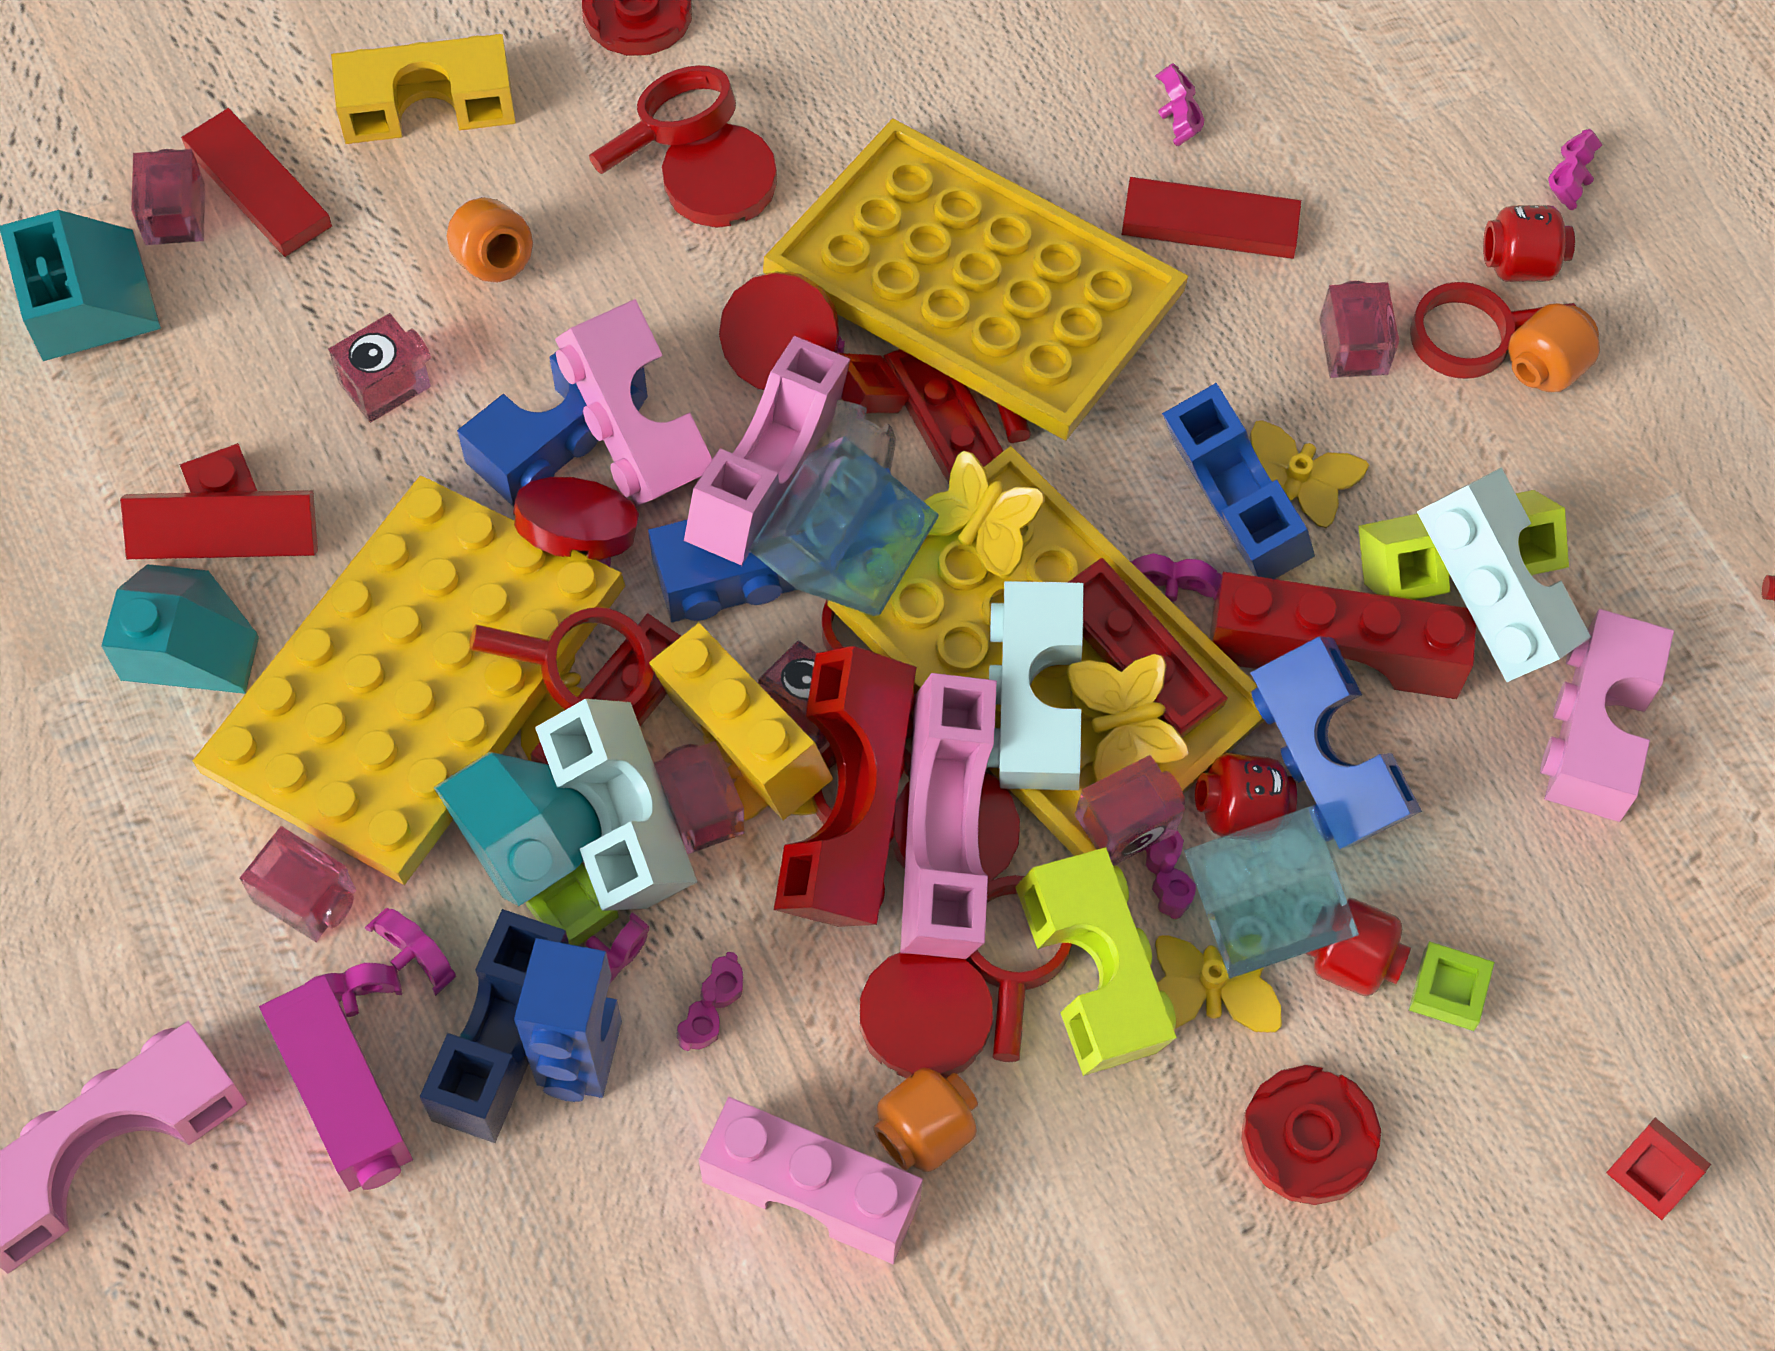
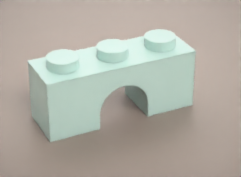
[1417,467,1591,682]
[987,581,1084,790]
[535,699,697,911]

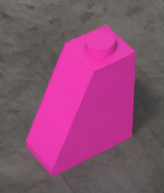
[259,975,413,1192]

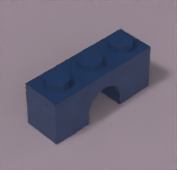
[420,909,569,1143]

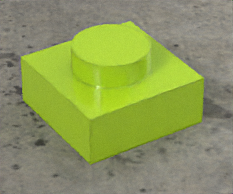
[525,863,619,946]
[1409,941,1495,1031]

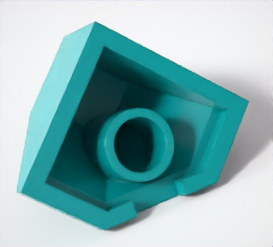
[101,564,259,694]
[434,752,602,906]

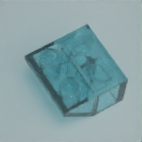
[748,436,939,616]
[1184,805,1359,979]

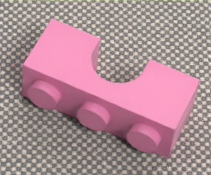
[555,299,712,506]
[1540,609,1674,822]
[699,1096,923,1264]

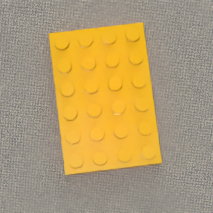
[763,118,1188,441]
[827,445,1265,860]
[192,475,626,886]

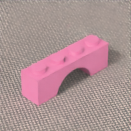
[684,336,850,565]
[900,673,997,959]
[0,1020,247,1274]

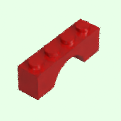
[1209,571,1476,699]
[774,646,917,927]

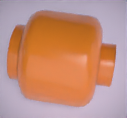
[446,197,533,283]
[1508,303,1600,392]
[873,1068,978,1172]

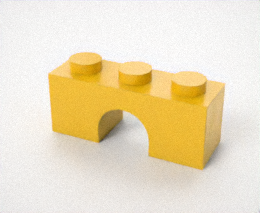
[331,34,516,144]
[649,622,833,821]

